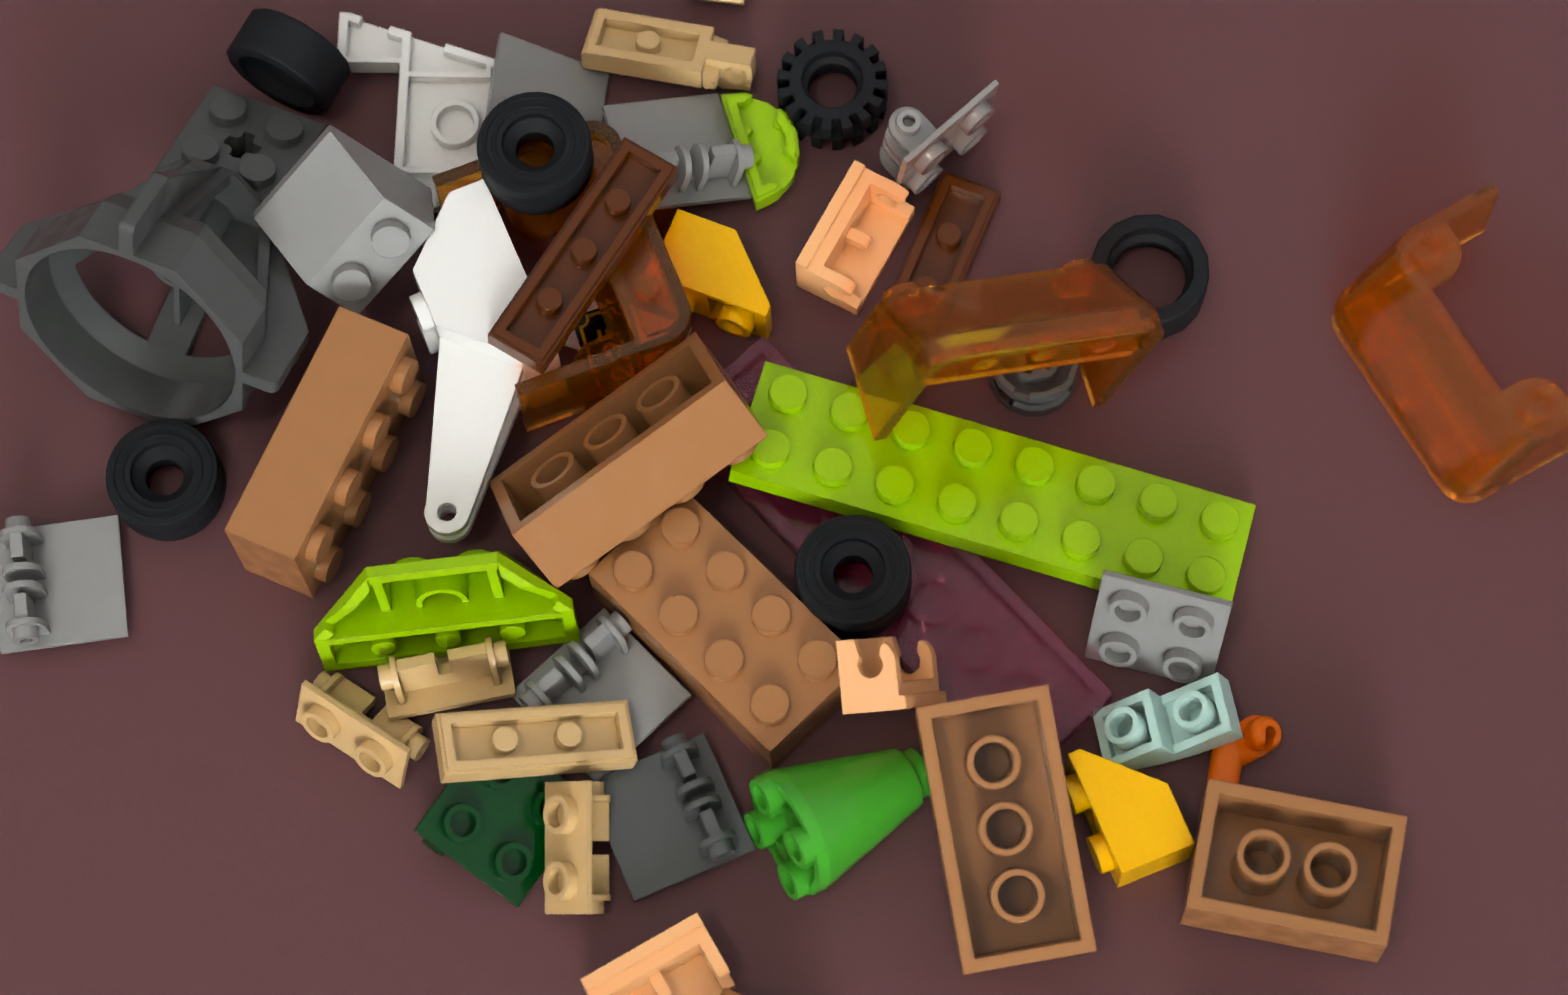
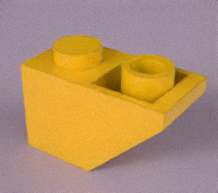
[649,209,772,339]
[1065,749,1195,888]

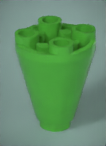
[744,747,929,900]

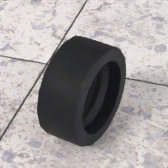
[226,8,351,115]
[1088,214,1209,340]

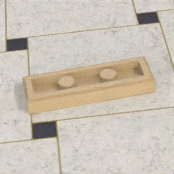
[432,700,638,784]

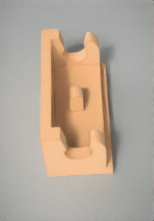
[795,160,915,315]
[836,636,947,714]
[580,913,736,995]

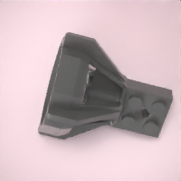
[0,85,326,426]

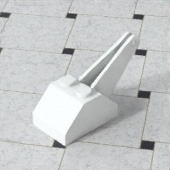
[409,179,566,543]

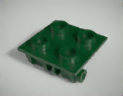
[414,775,566,907]

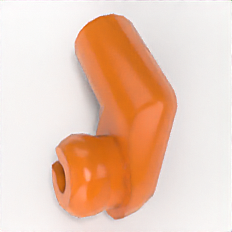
[1206,715,1282,784]

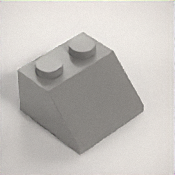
[254,125,435,314]

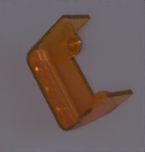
[432,120,692,432]
[1331,182,1568,503]
[846,258,1164,441]

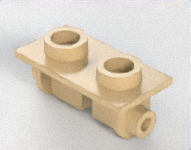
[377,636,517,721]
[295,671,430,789]
[543,780,611,914]

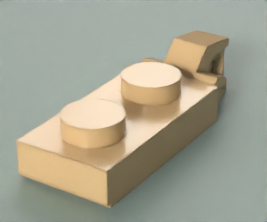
[581,8,756,90]

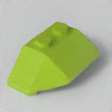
[313,549,581,672]

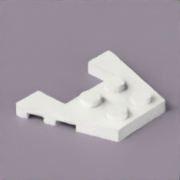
[337,12,495,213]

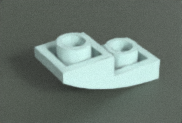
[1092,672,1243,770]

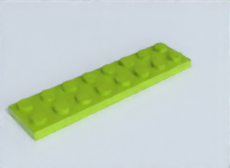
[728,361,1256,601]

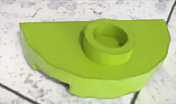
[721,92,800,211]

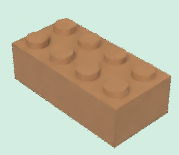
[224,306,426,599]
[489,332,767,589]
[588,498,842,769]
[914,684,1097,975]

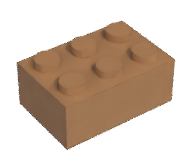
[1180,778,1408,963]

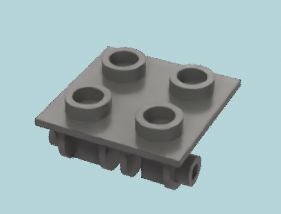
[592,733,756,902]

